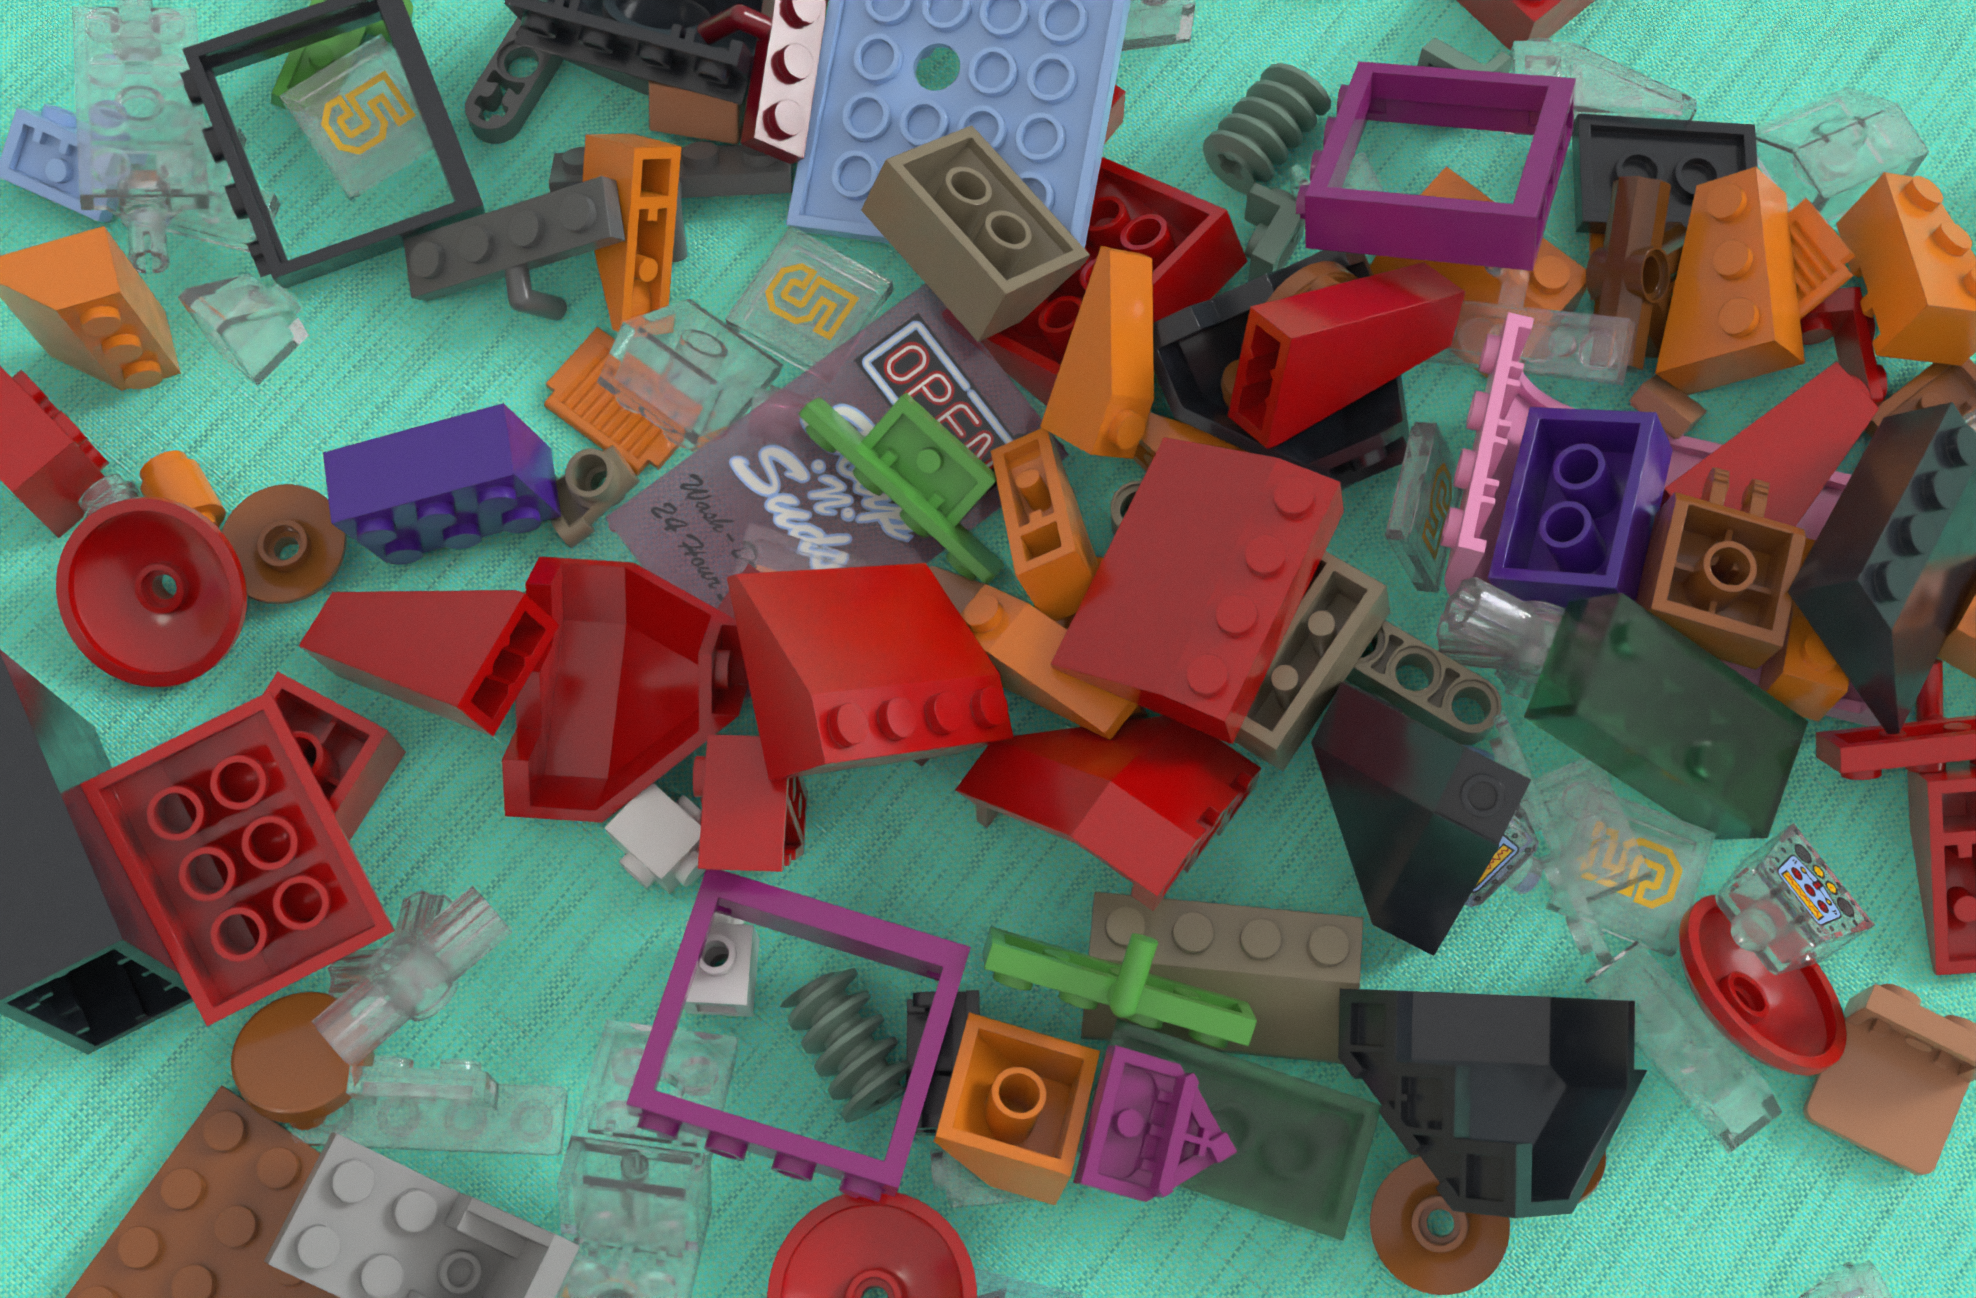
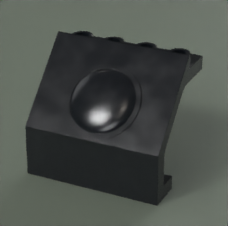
[504,0,763,105]

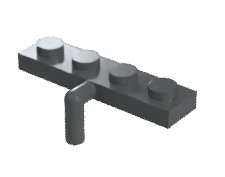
[549,141,793,262]
[403,176,625,321]

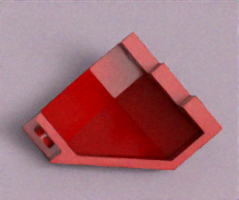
[502,556,748,823]
[955,716,1262,911]

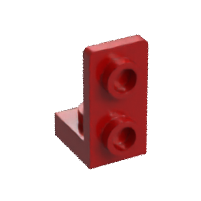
[1800,287,1887,407]

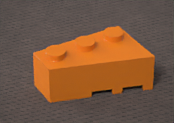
[1655,167,1805,395]
[1836,172,1976,366]

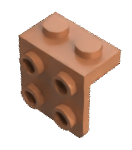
[1803,984,1976,1176]

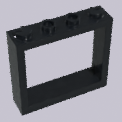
[180,0,485,290]

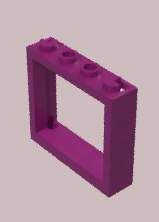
[1296,61,1576,271]
[626,869,971,1202]

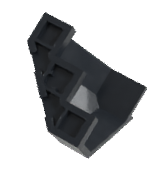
[1153,250,1413,491]
[1311,681,1531,956]
[1338,988,1647,1218]

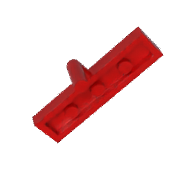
[1816,659,1976,780]

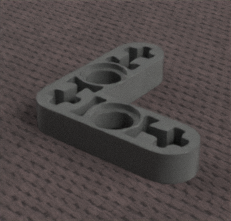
[465,17,649,144]

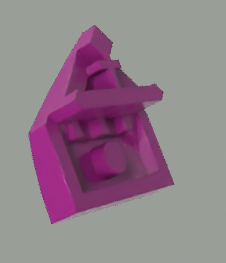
[1073,1045,1237,1202]

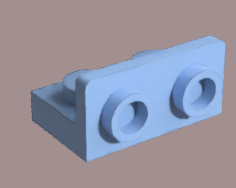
[0,104,149,222]

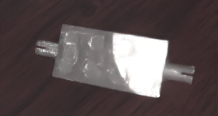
[72,0,209,274]

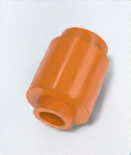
[140,450,226,528]

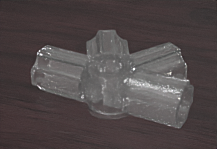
[1436,577,1634,707]
[312,885,512,1068]

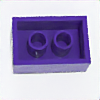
[323,403,561,565]
[1488,407,1673,622]

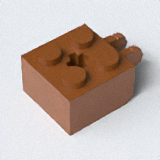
[1628,467,1806,670]

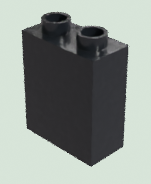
[0,649,194,1055]

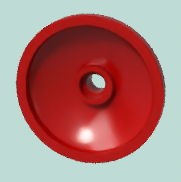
[56,496,247,687]
[1679,894,1847,1076]
[767,1193,977,1298]

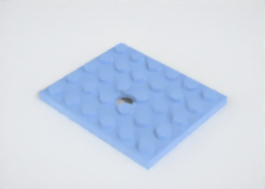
[786,0,1131,269]

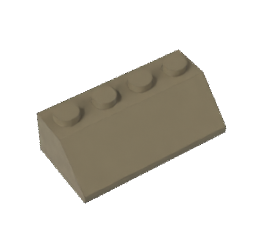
[1081,892,1363,1064]

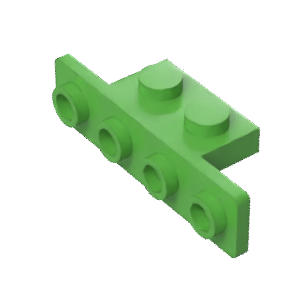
[798,393,1004,585]

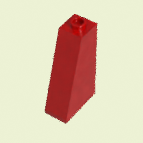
[1228,262,1465,448]
[1660,361,1879,579]
[299,590,560,737]

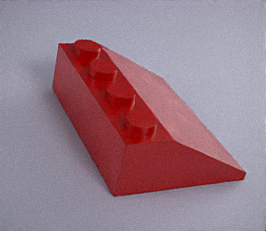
[941,157,1248,406]
[1051,437,1344,745]
[726,563,1014,781]
[79,691,395,1026]

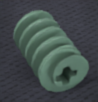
[1203,63,1331,194]
[780,968,912,1123]

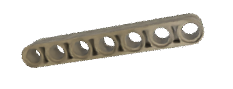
[1111,481,1502,745]

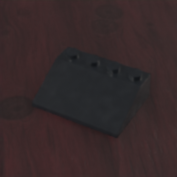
[1788,402,1976,734]

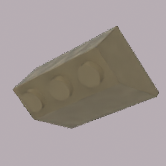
[861,125,1090,342]

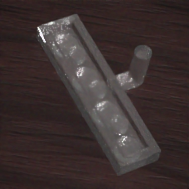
[1424,266,1636,386]

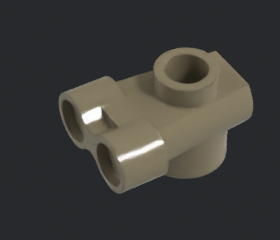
[550,445,640,548]

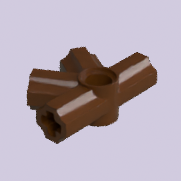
[1585,176,1687,373]

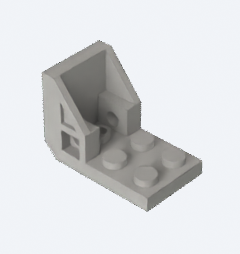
[264,1132,580,1298]

